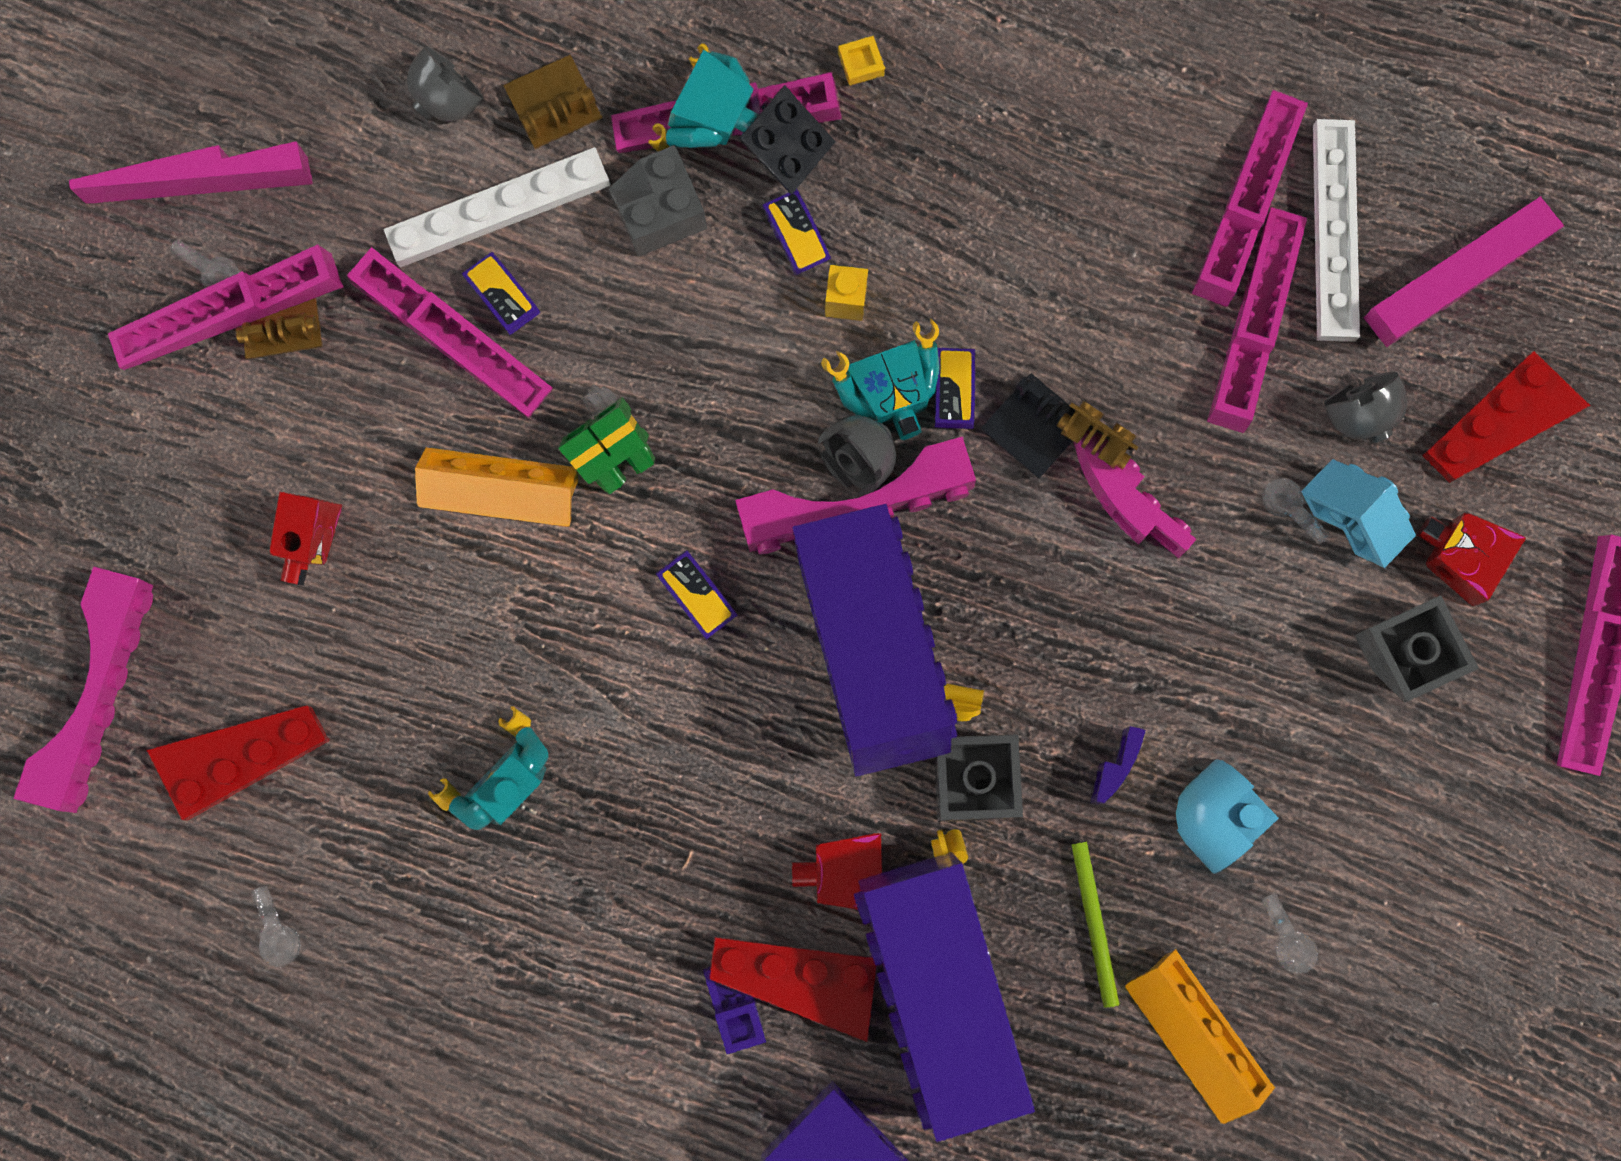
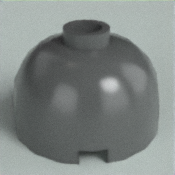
[407,46,484,122]
[1324,371,1408,443]
[818,415,896,495]

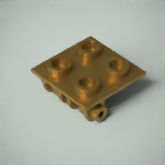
[503,54,602,149]
[236,298,323,359]
[1057,400,1138,470]

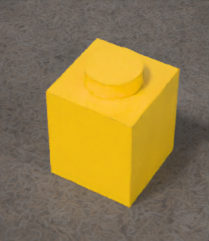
[825,265,868,321]

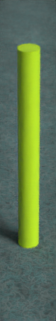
[1071,842,1120,1008]

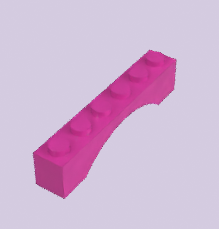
[735,436,976,555]
[13,566,154,813]

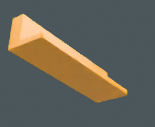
[415,447,579,527]
[1125,949,1275,1124]

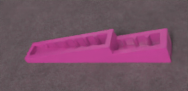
[611,72,842,153]
[1192,90,1308,307]
[69,141,313,204]
[1363,196,1564,348]
[1207,207,1307,433]
[108,244,343,370]
[347,247,553,419]
[1557,535,1621,776]

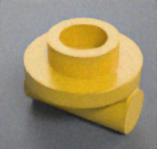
[944,683,984,721]
[931,829,968,864]

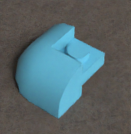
[1176,759,1279,874]

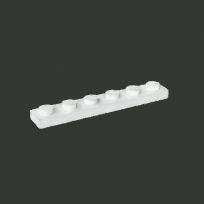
[1313,119,1360,342]
[383,147,610,268]

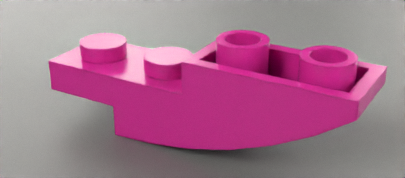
[1073,430,1196,558]

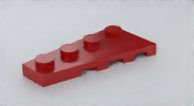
[1422,351,1591,483]
[147,705,330,821]
[709,937,876,1042]

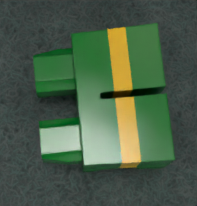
[558,397,655,494]

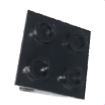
[739,85,836,195]
[981,373,1076,479]

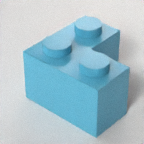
[1301,459,1416,568]

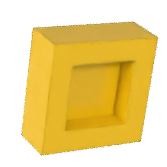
[838,36,885,86]

